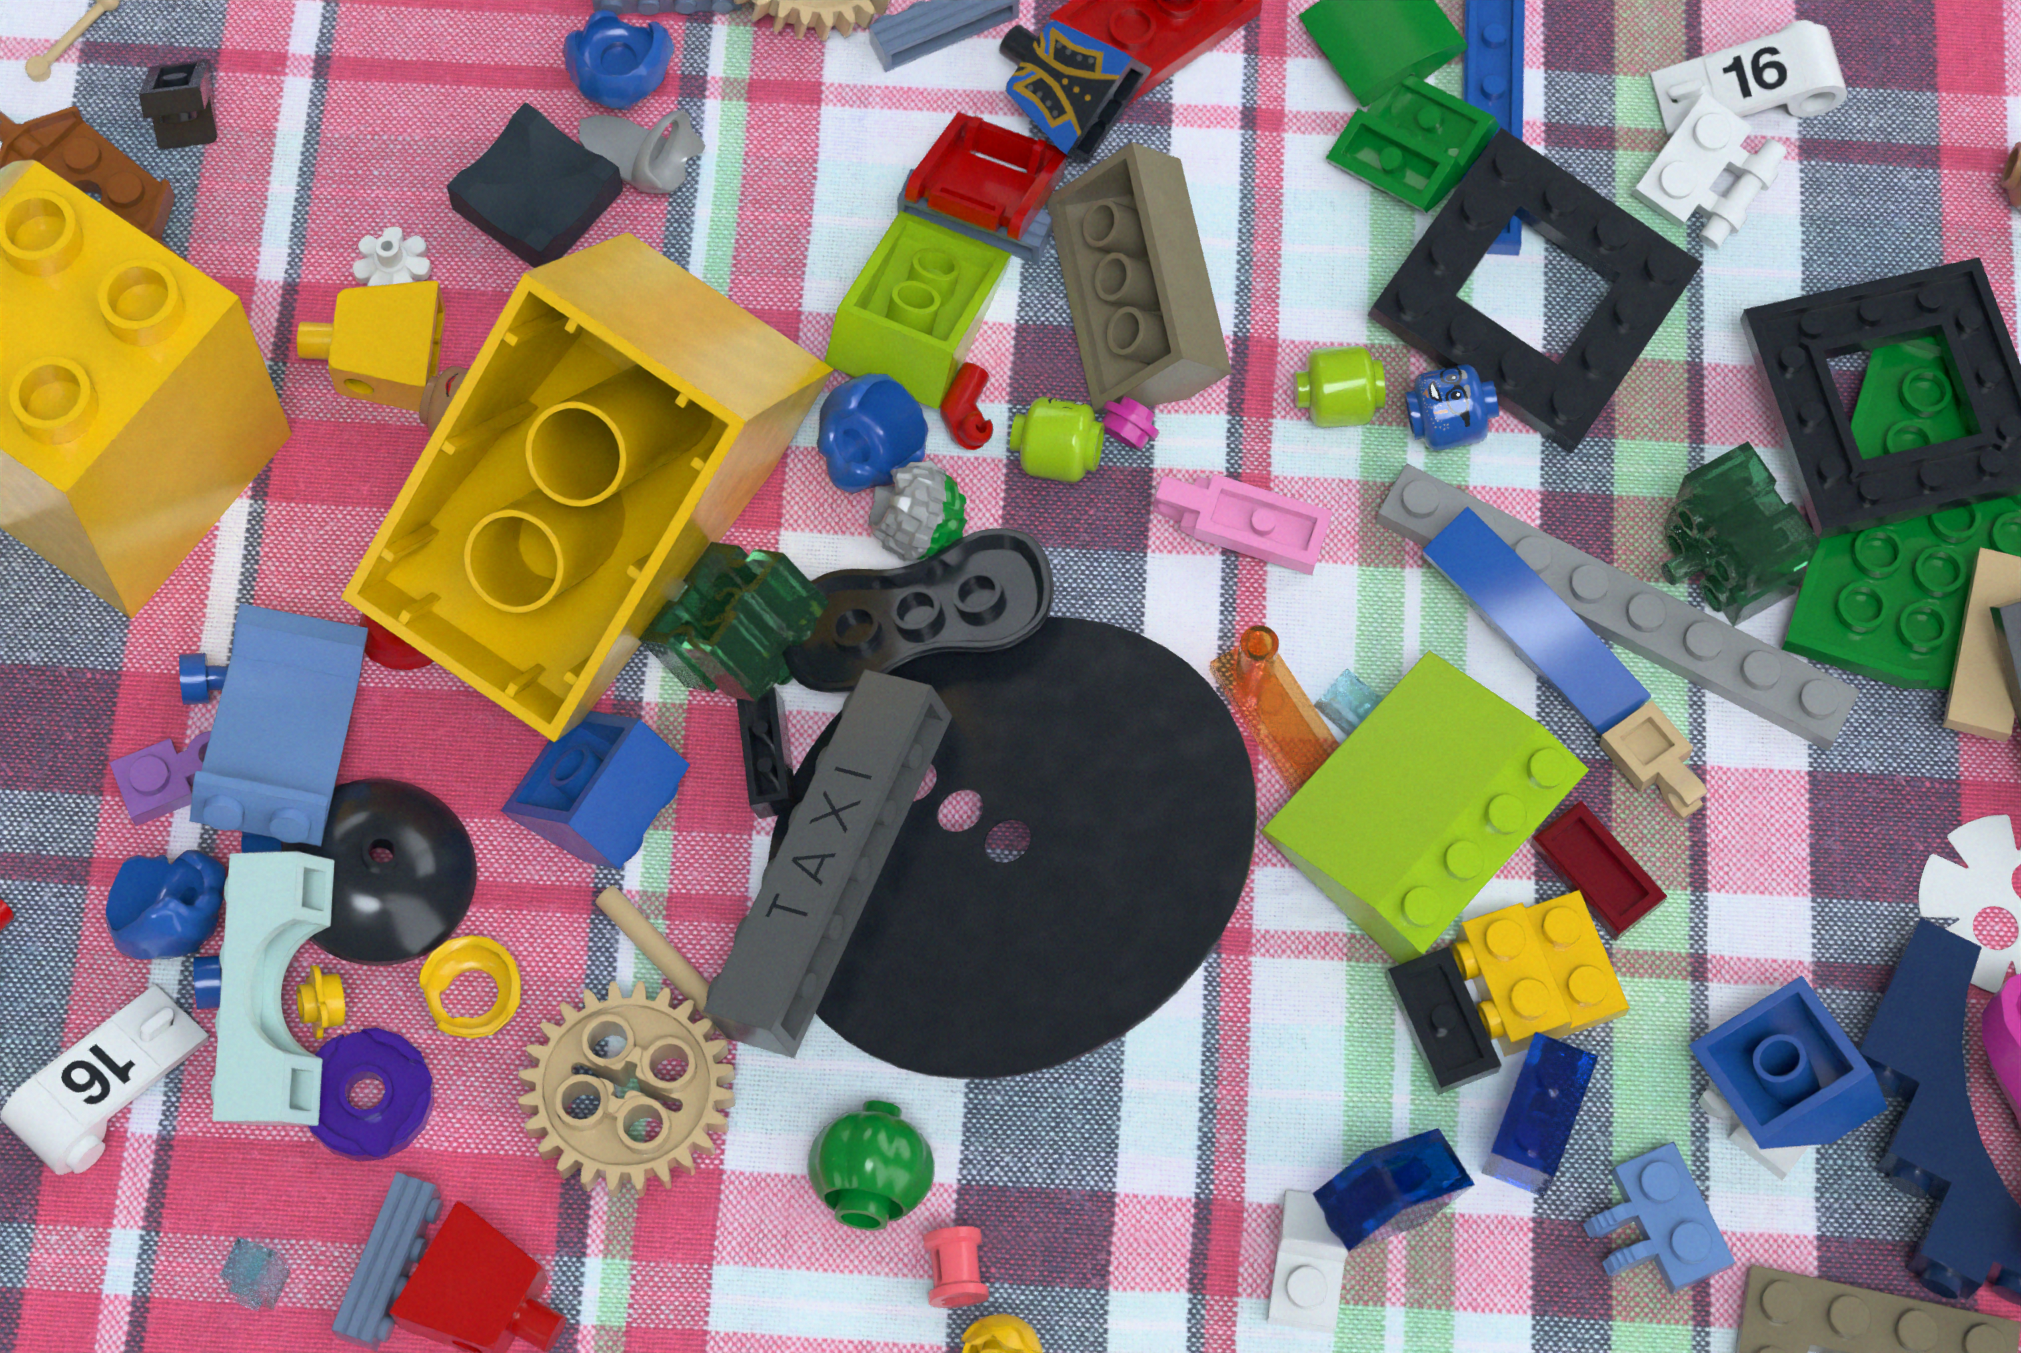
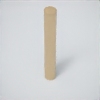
[595,885,730,1040]

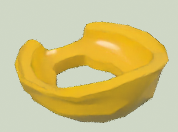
[419,935,522,1039]

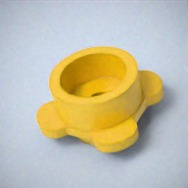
[296,965,345,1040]

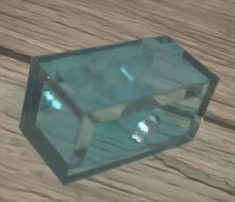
[1313,668,1383,736]
[219,1237,291,1311]

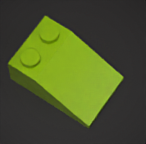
[824,210,1012,410]

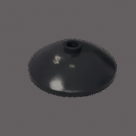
[281,778,477,966]

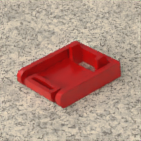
[904,111,1069,241]

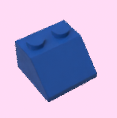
[501,711,690,870]
[1688,975,1888,1149]

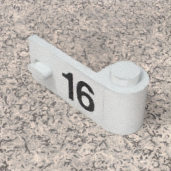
[1650,20,1847,139]
[0,984,209,1175]

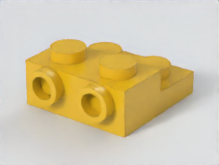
[1452,890,1630,1057]

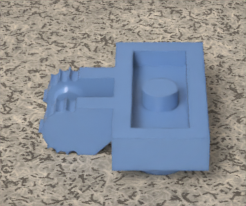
[1583,1142,1735,1294]

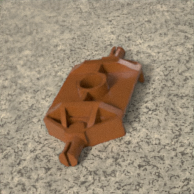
[0,106,186,261]

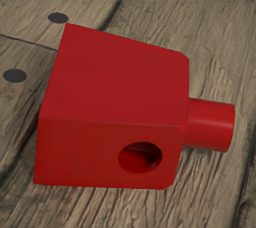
[389,1200,567,1353]

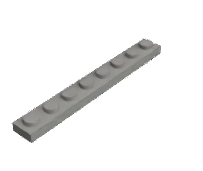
[1376,463,1861,751]

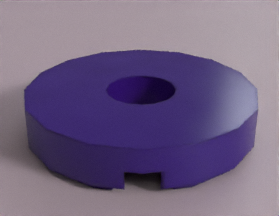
[308,1028,434,1162]

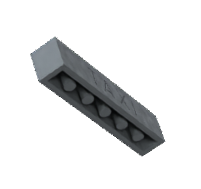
[703,669,952,1058]

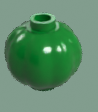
[807,1100,935,1231]

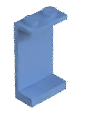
[189,603,368,846]

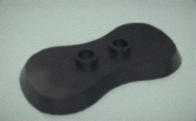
[780,528,1054,694]

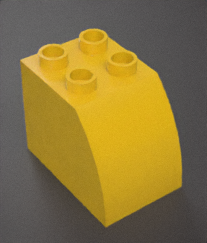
[0,160,292,620]

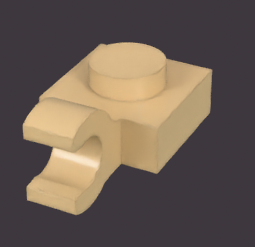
[1599,700,1708,821]

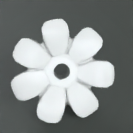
[353,227,432,286]

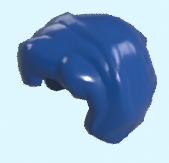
[562,9,674,111]
[817,373,928,494]
[105,849,227,960]

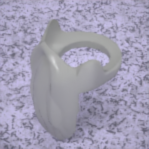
[578,110,705,194]

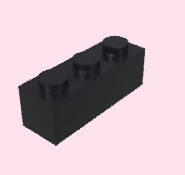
[736,687,797,819]

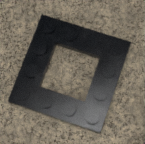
[1367,127,1703,454]
[1740,257,2021,540]

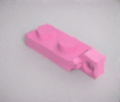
[1153,473,1333,575]

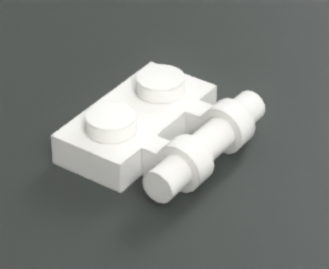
[1631,93,1787,249]

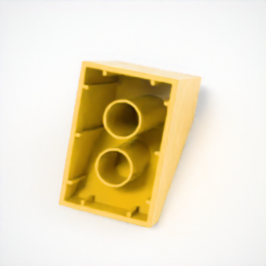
[340,232,834,742]

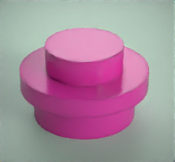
[1101,397,1160,451]

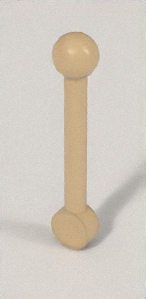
[25,0,120,82]

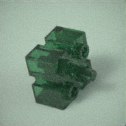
[1661,441,1821,627]
[638,542,830,702]

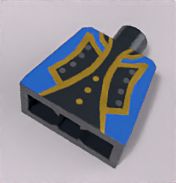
[999,19,1152,164]

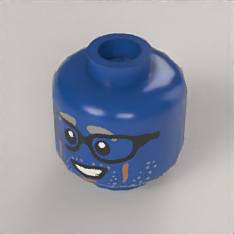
[1405,365,1499,451]

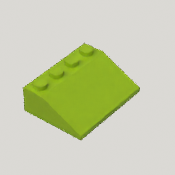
[1260,650,1589,965]

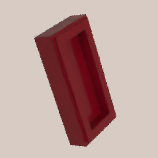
[1530,800,1668,942]

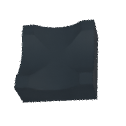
[446,102,623,268]

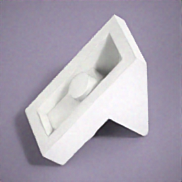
[1267,1190,1352,1334]

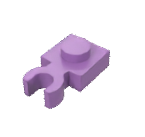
[109,731,211,826]

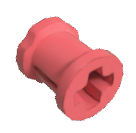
[923,1226,989,1308]

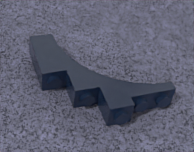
[1856,918,2021,1306]

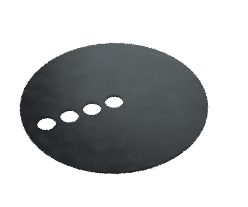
[767,617,1257,1080]

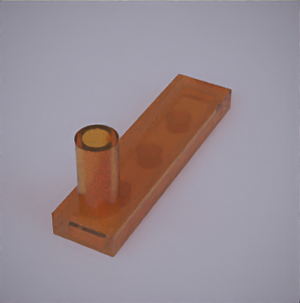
[1209,625,1340,796]

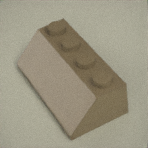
[1046,142,1232,414]

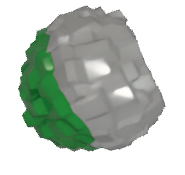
[868,460,968,561]

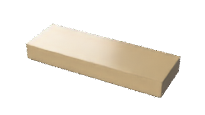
[1942,547,2021,742]

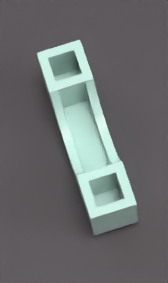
[211,852,334,1126]

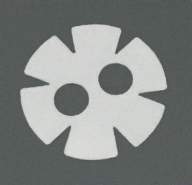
[1918,815,2021,993]

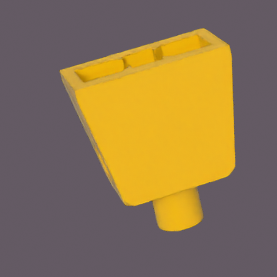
[297,281,446,412]

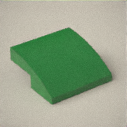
[1298,0,1469,108]
[1326,74,1500,214]

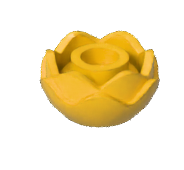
[961,1313,1043,1353]

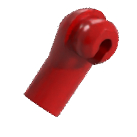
[939,362,993,450]

